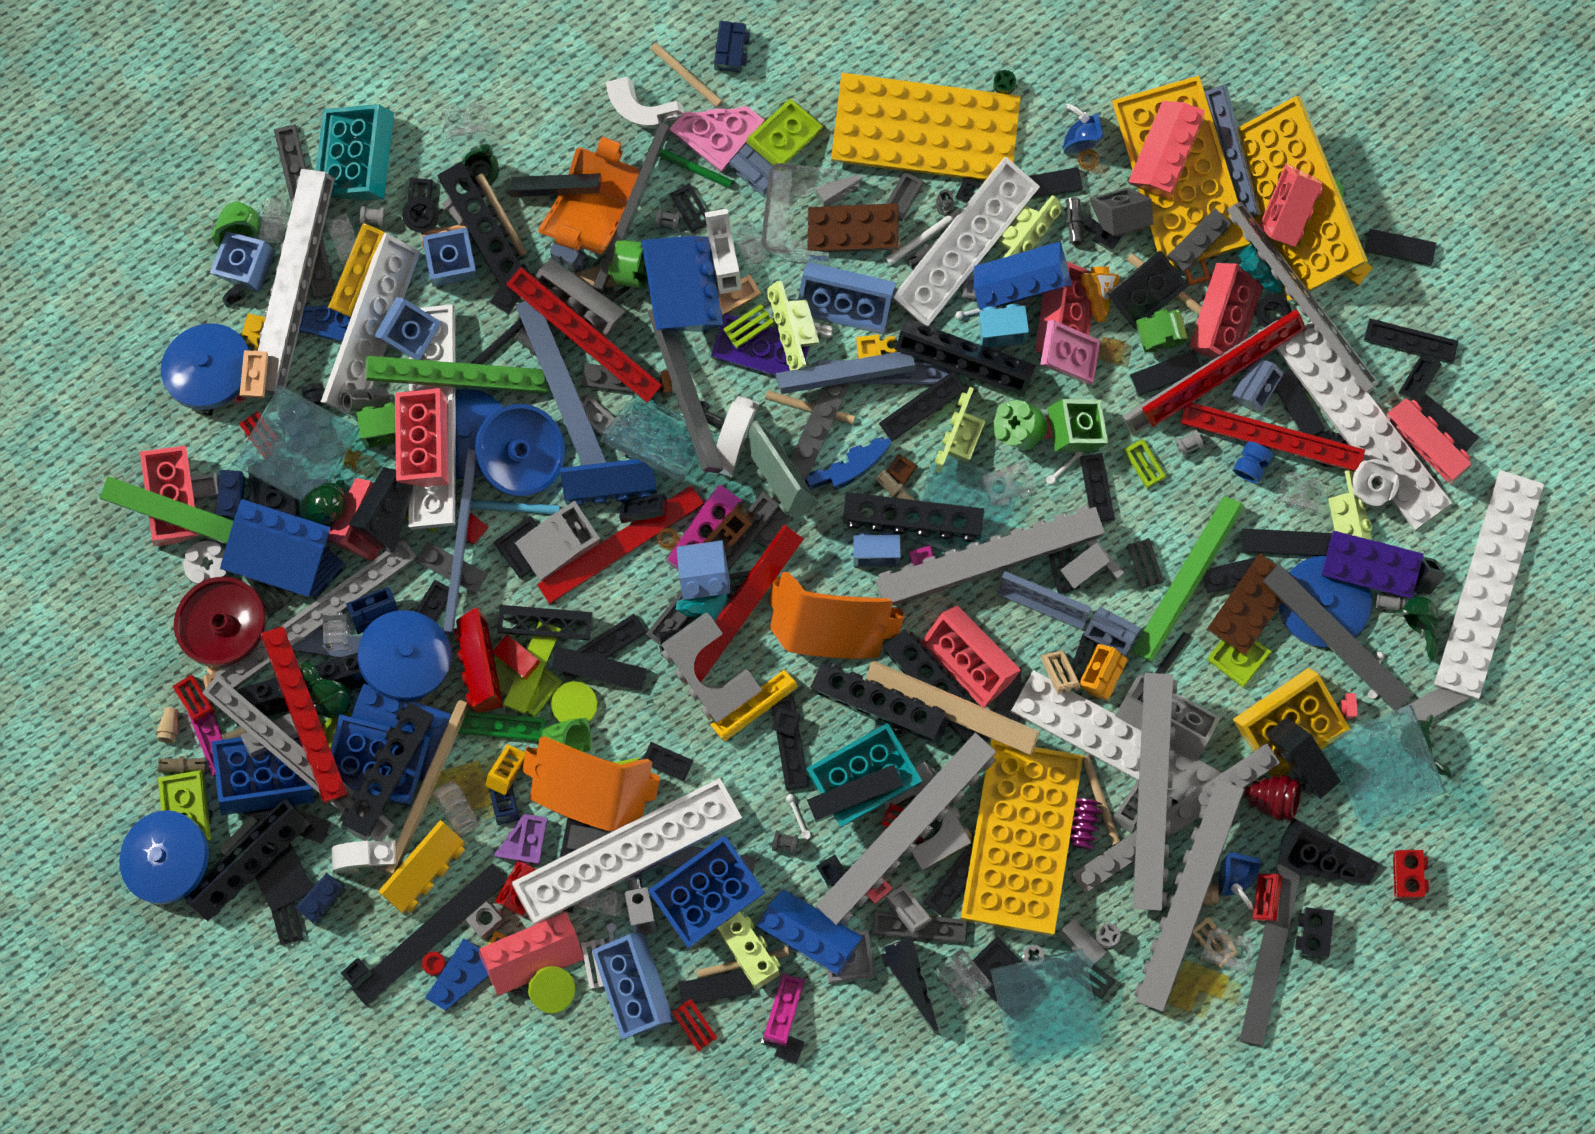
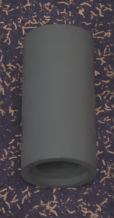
[339,388,390,413]

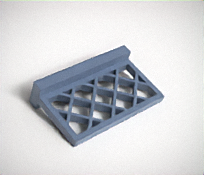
[997,571,1092,630]

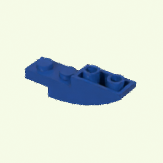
[806,437,891,491]

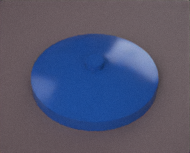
[161,323,250,410]
[456,389,503,479]
[475,404,565,496]
[1279,556,1372,648]
[357,610,451,701]
[119,810,209,904]

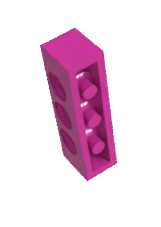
[665,485,742,571]

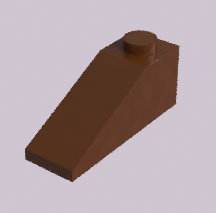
[702,502,756,553]

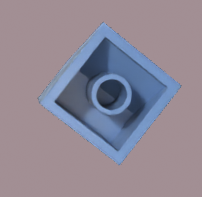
[422,227,478,287]
[210,231,276,292]
[374,297,442,360]
[853,531,900,567]
[677,540,730,600]

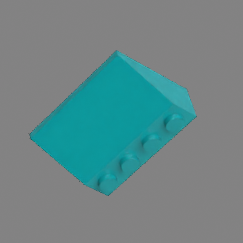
[316,104,394,200]
[806,723,923,828]

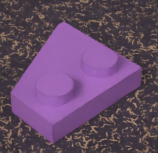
[495,814,548,865]

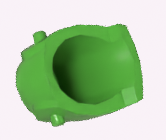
[212,202,260,248]
[542,718,591,752]

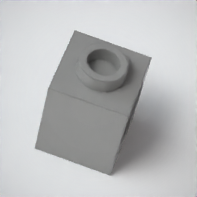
[466,901,503,940]

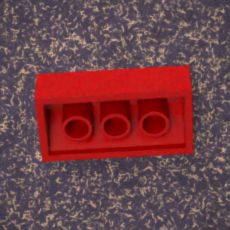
[454,608,503,713]

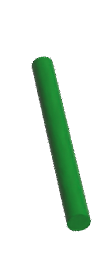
[648,144,733,189]

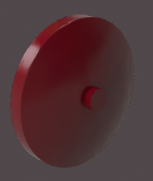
[174,577,266,667]

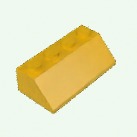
[378,820,465,915]

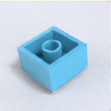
[978,304,1029,348]

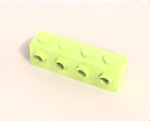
[716,912,781,990]

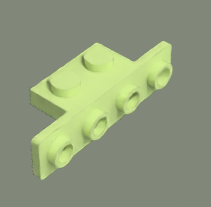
[997,195,1063,258]
[767,281,819,371]
[934,387,985,473]
[1328,470,1372,540]

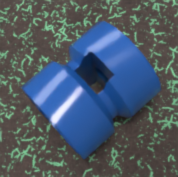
[1232,441,1274,484]

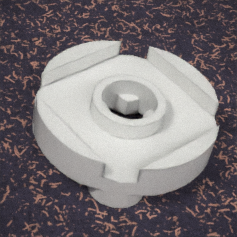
[1352,459,1399,506]
[183,541,228,585]

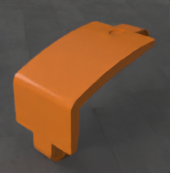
[538,137,641,254]
[768,572,904,659]
[522,736,660,831]

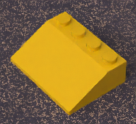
[1232,668,1351,777]

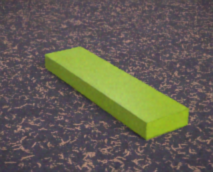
[503,621,561,714]

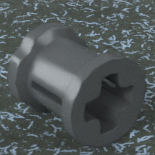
[655,209,681,232]
[772,830,799,855]

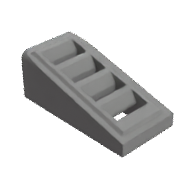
[815,174,862,206]
[1113,780,1139,833]

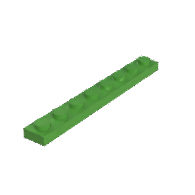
[366,356,548,394]

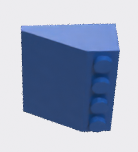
[642,236,723,332]
[220,499,330,597]
[352,684,452,781]
[330,715,430,807]
[211,737,314,816]
[648,835,765,948]

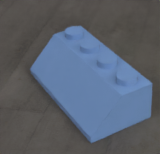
[798,262,896,334]
[592,933,674,1039]

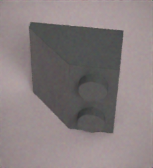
[1090,188,1154,236]

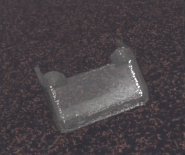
[761,163,839,267]

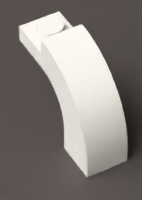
[606,77,684,129]
[705,209,742,294]
[716,396,759,477]
[332,840,396,874]

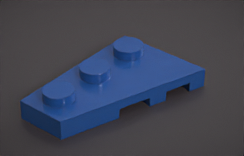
[299,304,356,342]
[425,939,488,1011]

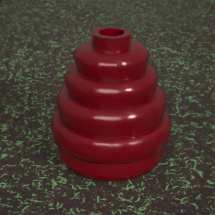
[1245,775,1301,822]

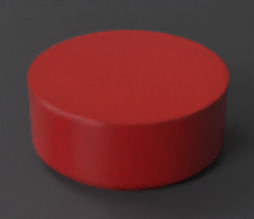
[422,952,446,976]

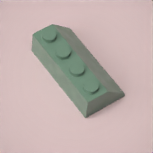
[743,421,818,519]

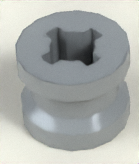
[1096,923,1121,948]

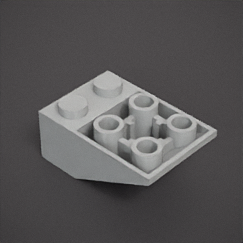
[515,501,600,581]

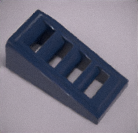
[489,773,520,825]

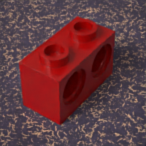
[1393,850,1429,900]
[495,861,536,916]

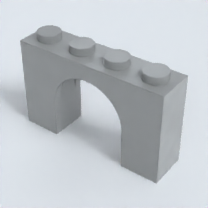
[661,612,762,723]
[883,762,973,873]

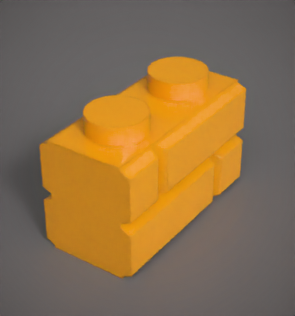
[1080,644,1128,700]

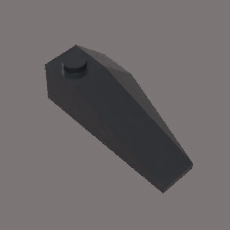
[1278,818,1380,884]
[881,936,939,1033]

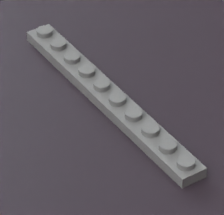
[1228,202,1379,392]
[215,539,417,689]
[202,675,395,841]
[1072,744,1280,893]

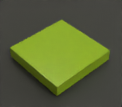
[1206,640,1272,688]

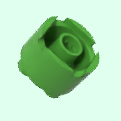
[608,240,649,289]
[1136,309,1188,354]
[994,400,1047,450]

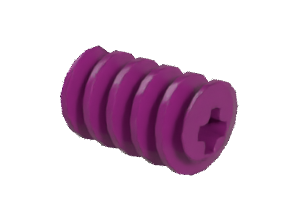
[1069,798,1103,850]

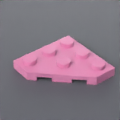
[669,106,765,173]

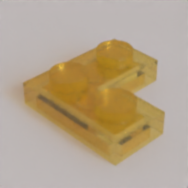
[437,760,493,812]
[1168,959,1229,1013]

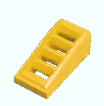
[485,744,525,795]

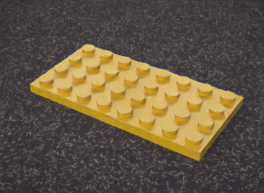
[831,73,1021,181]
[1112,75,1250,268]
[1238,96,1368,301]
[960,739,1083,937]

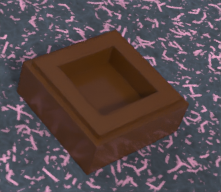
[659,370,673,398]
[887,453,918,486]

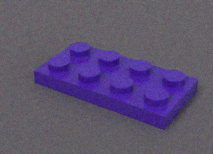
[711,313,810,377]
[1321,530,1424,598]

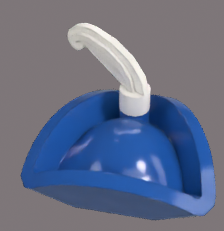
[1063,104,1104,153]
[1218,852,1262,911]

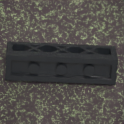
[497,605,593,641]

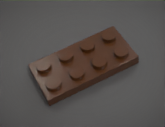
[807,203,899,253]
[1206,553,1298,656]

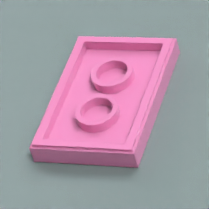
[1040,320,1100,385]

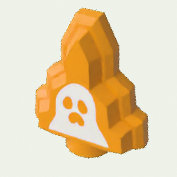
[1081,266,1119,322]

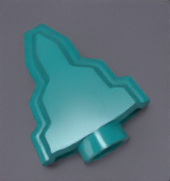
[1238,244,1283,293]
[676,594,730,622]

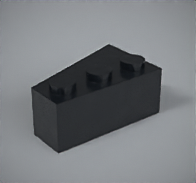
[348,467,414,553]
[1266,717,1341,799]

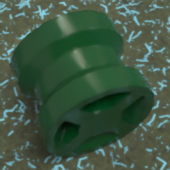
[993,70,1016,94]

